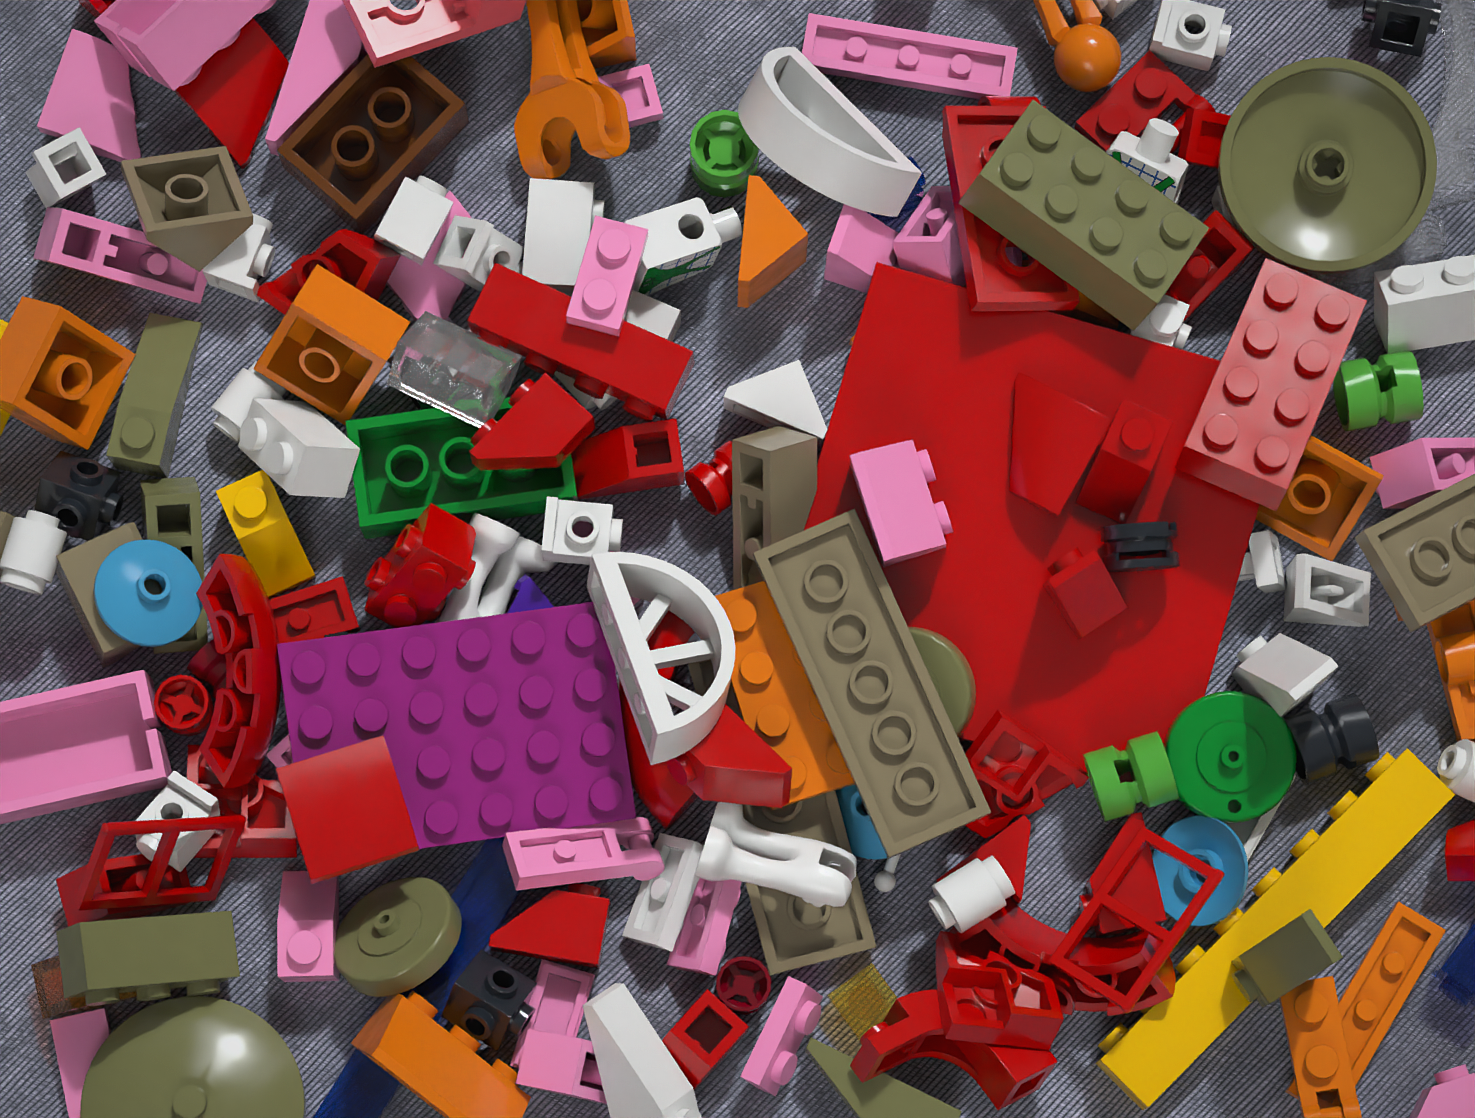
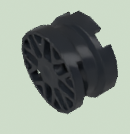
[1100,522,1180,572]

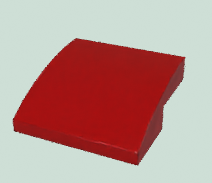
[276,735,419,884]

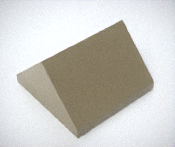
[121,146,253,272]
[56,522,162,668]

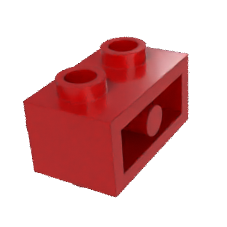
[364,503,476,628]

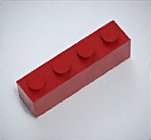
[467,263,695,422]

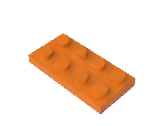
[715,581,854,810]

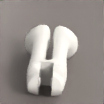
[435,513,555,623]
[694,802,857,907]

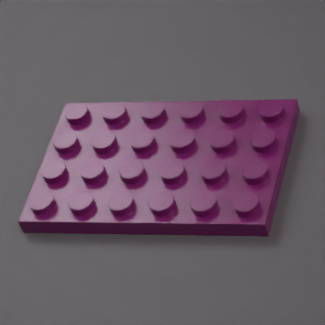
[277,602,636,849]

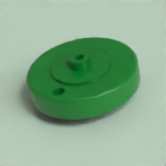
[1163,691,1297,824]

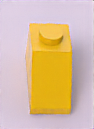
[216,470,316,599]

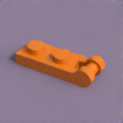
[1279,976,1362,1118]

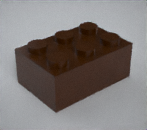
[277,54,469,235]

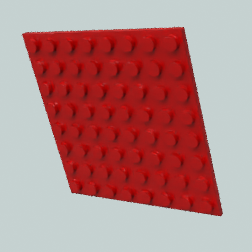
[804,262,1260,783]

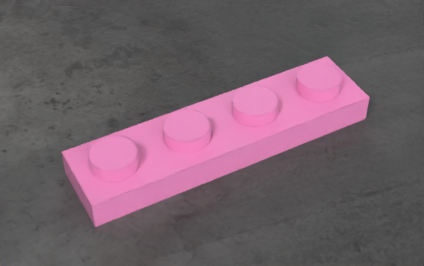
[802,13,1018,99]

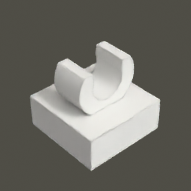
[1238,530,1286,593]

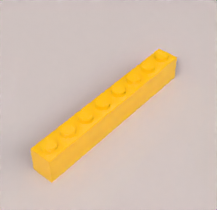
[1095,748,1455,1110]

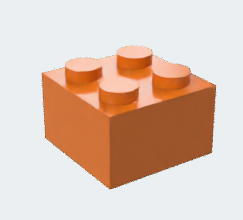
[253,264,410,426]
[0,296,136,450]

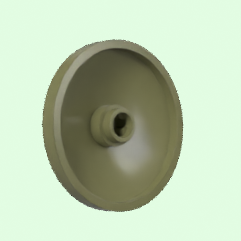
[1218,57,1437,275]
[80,996,306,1118]

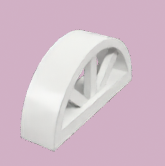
[738,47,922,217]
[586,552,735,765]

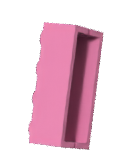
[94,0,277,91]
[0,670,172,824]

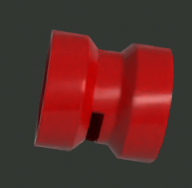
[684,441,732,516]
[154,675,215,737]

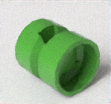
[690,110,759,198]
[1333,351,1424,432]
[1083,731,1179,822]

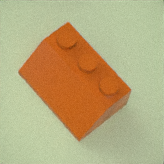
[351,991,531,1118]

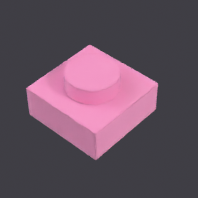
[598,64,663,128]

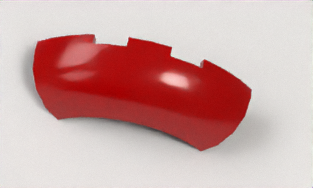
[196,554,281,789]
[617,610,698,830]
[949,897,1176,1016]

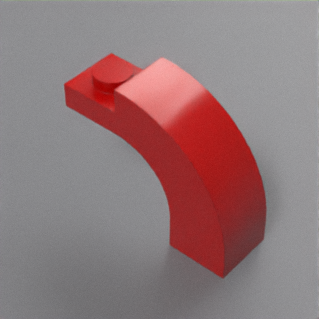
[850,989,1058,1110]

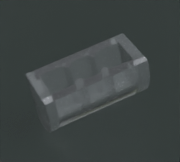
[387,311,522,428]

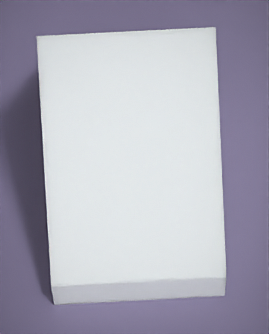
[723,360,827,450]
[1284,553,1371,627]

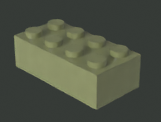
[958,100,1209,331]

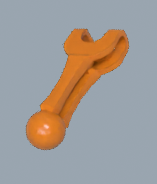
[514,0,630,180]
[1033,0,1122,92]

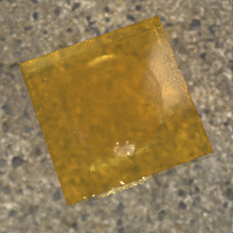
[827,963,897,1041]

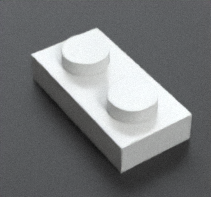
[622,833,704,952]

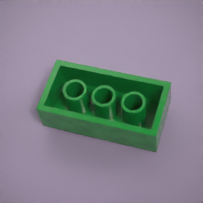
[346,397,578,539]

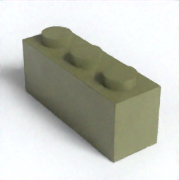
[56,911,240,1006]

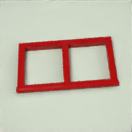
[73,815,246,911]
[1048,826,1225,1014]

